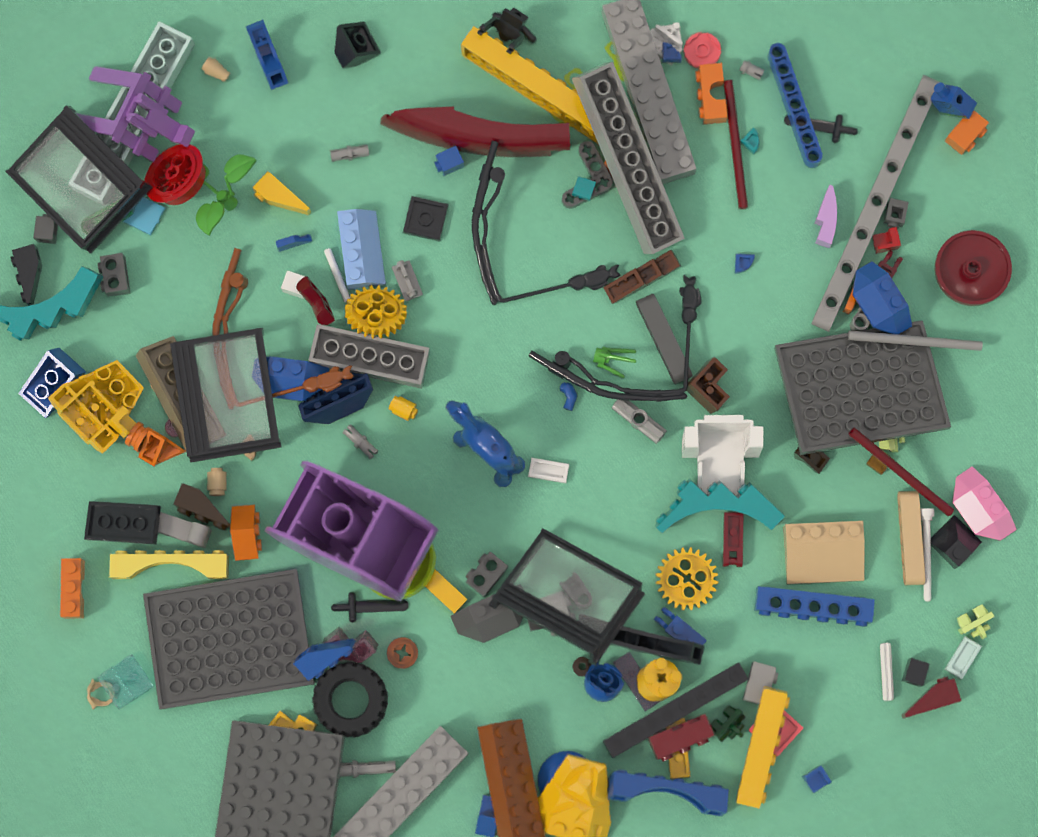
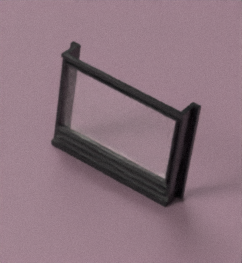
[5,105,153,254]
[170,328,282,463]
[489,528,645,666]

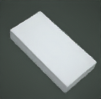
[528,458,569,484]

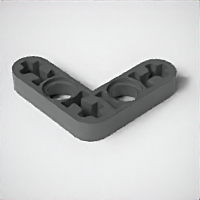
[562,141,613,209]

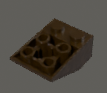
[173,483,231,531]

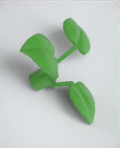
[196,154,257,236]

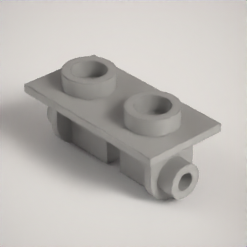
[392,260,423,302]

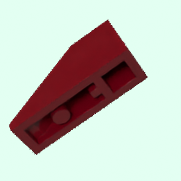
[902,676,961,719]

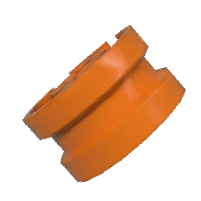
[125,422,150,452]

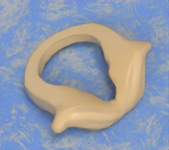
[87,679,116,710]

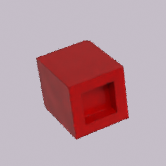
[872,227,901,254]

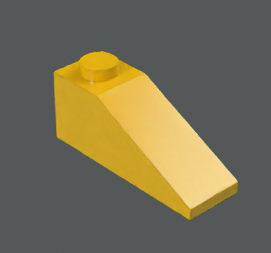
[253,171,311,215]

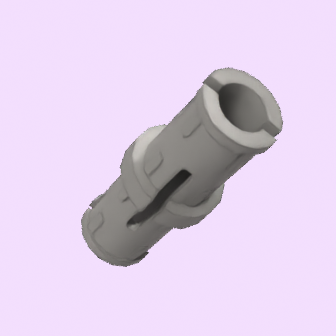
[330,144,369,162]
[343,424,379,459]

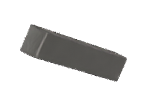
[635,293,693,384]

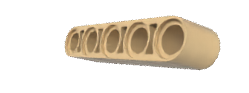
[897,491,925,586]

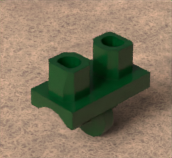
[710,705,745,742]

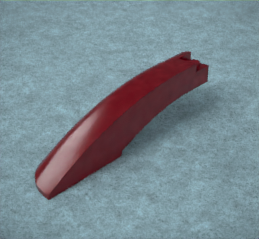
[380,106,570,157]

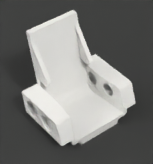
[682,415,763,496]

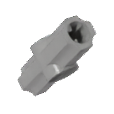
[612,399,667,444]

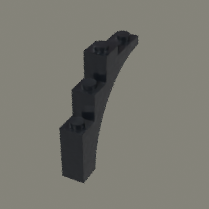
[578,614,705,665]

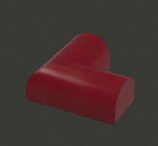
[296,276,335,325]

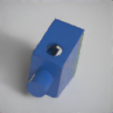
[931,82,977,119]

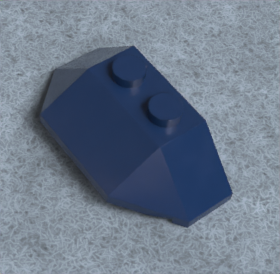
[298,372,373,424]

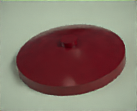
[934,230,1012,306]

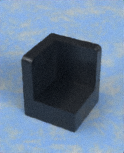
[902,658,929,687]

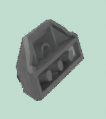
[450,584,523,643]

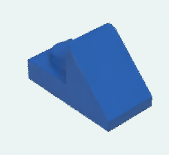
[475,795,497,837]

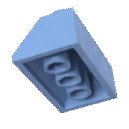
[337,209,386,290]

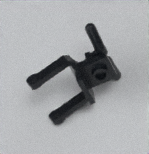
[477,8,537,55]

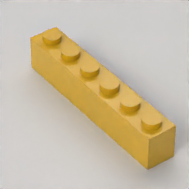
[736,686,790,809]

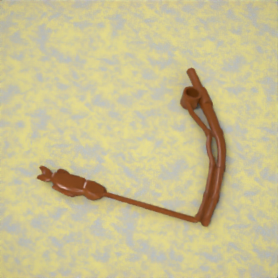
[212,248,353,410]

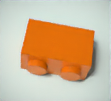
[945,110,989,155]

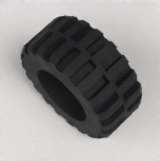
[312,662,388,737]

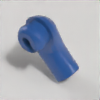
[560,382,577,411]

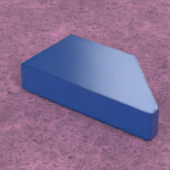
[276,234,312,252]

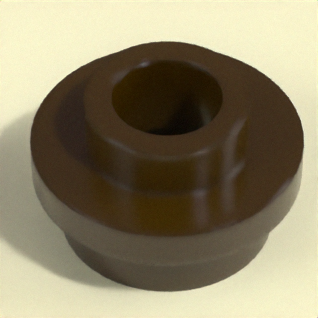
[573,657,592,677]

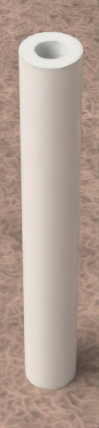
[324,248,350,303]

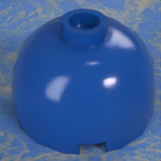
[584,663,624,702]

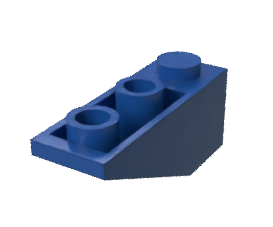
[293,638,356,681]

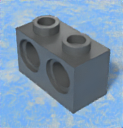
[98,253,131,297]
[465,552,508,597]

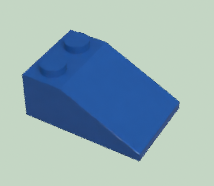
[18,348,86,418]

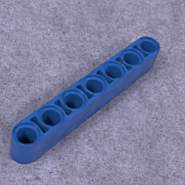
[768,43,822,168]

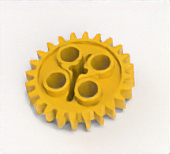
[345,285,407,339]
[655,547,718,611]

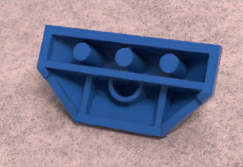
[853,261,912,334]
[252,356,330,402]

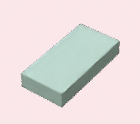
[945,636,982,680]

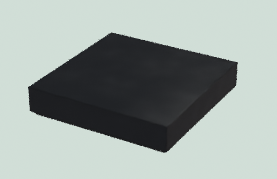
[403,196,448,242]

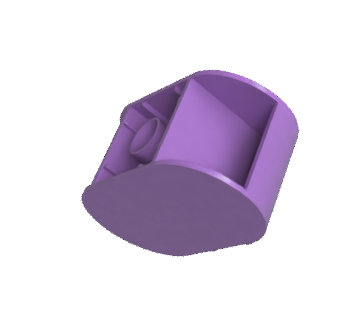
[265,461,439,601]

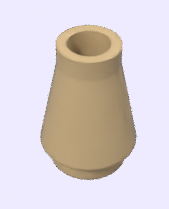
[201,57,230,82]

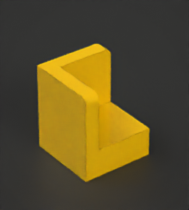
[107,406,136,438]

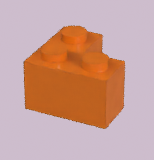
[230,505,262,561]

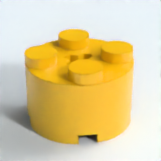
[637,658,682,702]

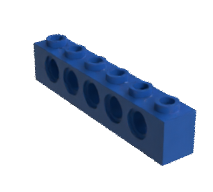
[754,586,875,627]

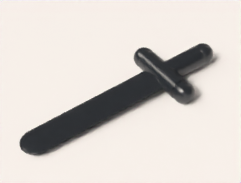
[784,114,858,143]
[331,592,408,623]

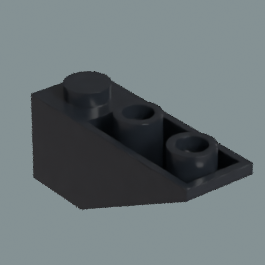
[11,244,42,306]

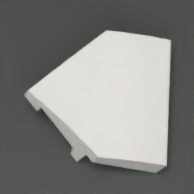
[650,23,683,66]

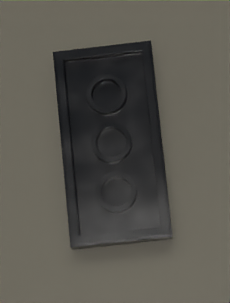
[84,501,161,545]

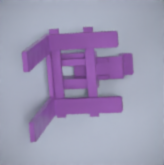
[75,66,195,162]

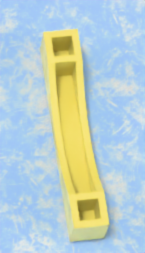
[110,550,229,579]

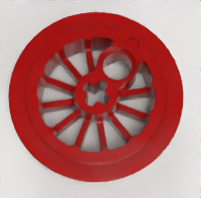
[144,144,206,205]

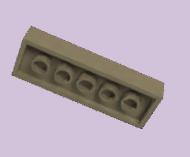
[136,336,226,452]

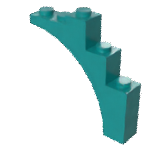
[0,266,104,341]
[655,478,785,533]

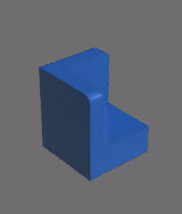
[802,766,832,793]

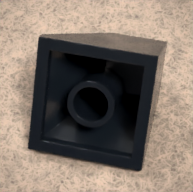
[334,21,381,69]
[931,515,982,569]

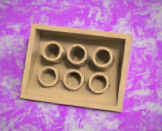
[783,521,864,584]

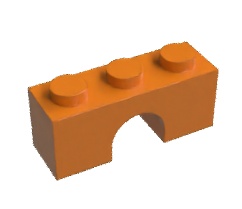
[695,63,727,124]
[60,558,85,619]

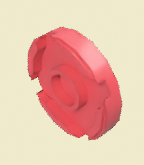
[684,32,721,69]

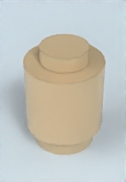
[207,468,227,496]

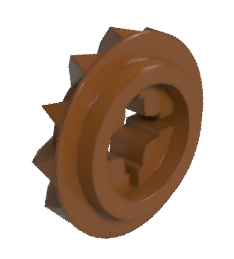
[387,637,418,669]

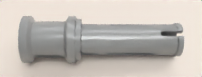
[339,760,396,779]

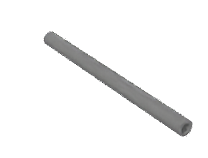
[848,330,983,351]

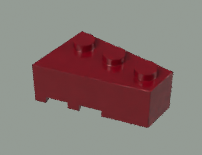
[647,714,714,762]

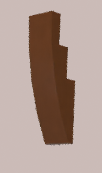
[603,250,681,304]

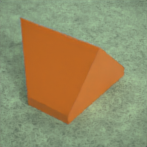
[138,428,186,467]

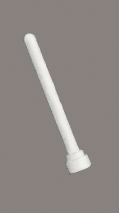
[920,508,934,602]

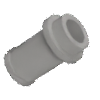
[740,60,764,80]

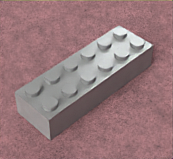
[308,324,430,389]

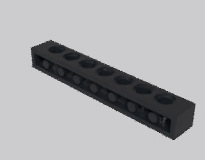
[603,662,748,758]

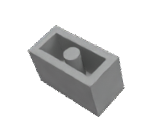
[742,662,778,705]

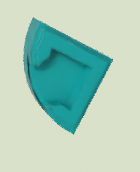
[740,127,759,154]

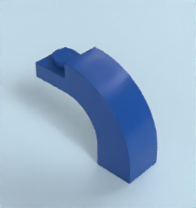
[245,20,288,90]

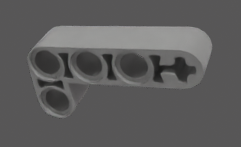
[158,512,212,548]

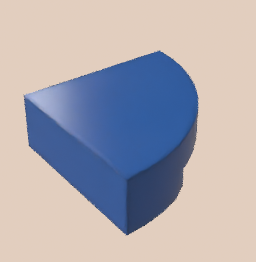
[662,42,682,63]
[735,254,755,274]

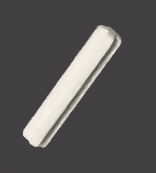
[880,643,894,701]

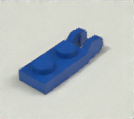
[654,607,707,645]

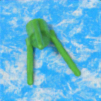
[593,347,637,378]

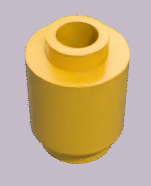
[388,396,418,421]

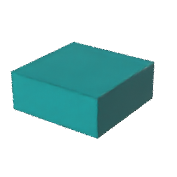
[572,176,596,201]

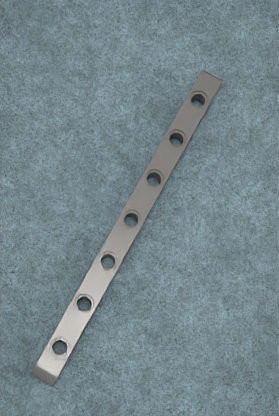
[811,75,939,332]

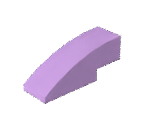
[814,185,837,248]

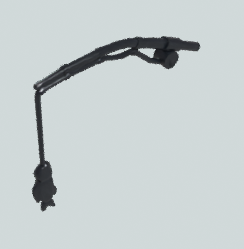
[472,141,620,305]
[528,275,702,402]

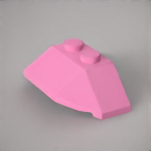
[953,467,1017,541]

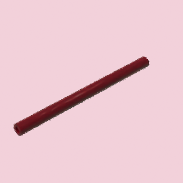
[723,80,748,209]
[848,427,954,516]

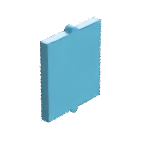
[123,197,165,236]

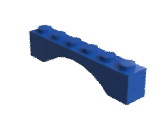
[608,770,729,817]

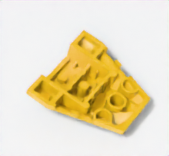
[48,360,144,454]
[538,754,611,837]

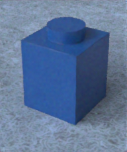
[434,146,464,176]

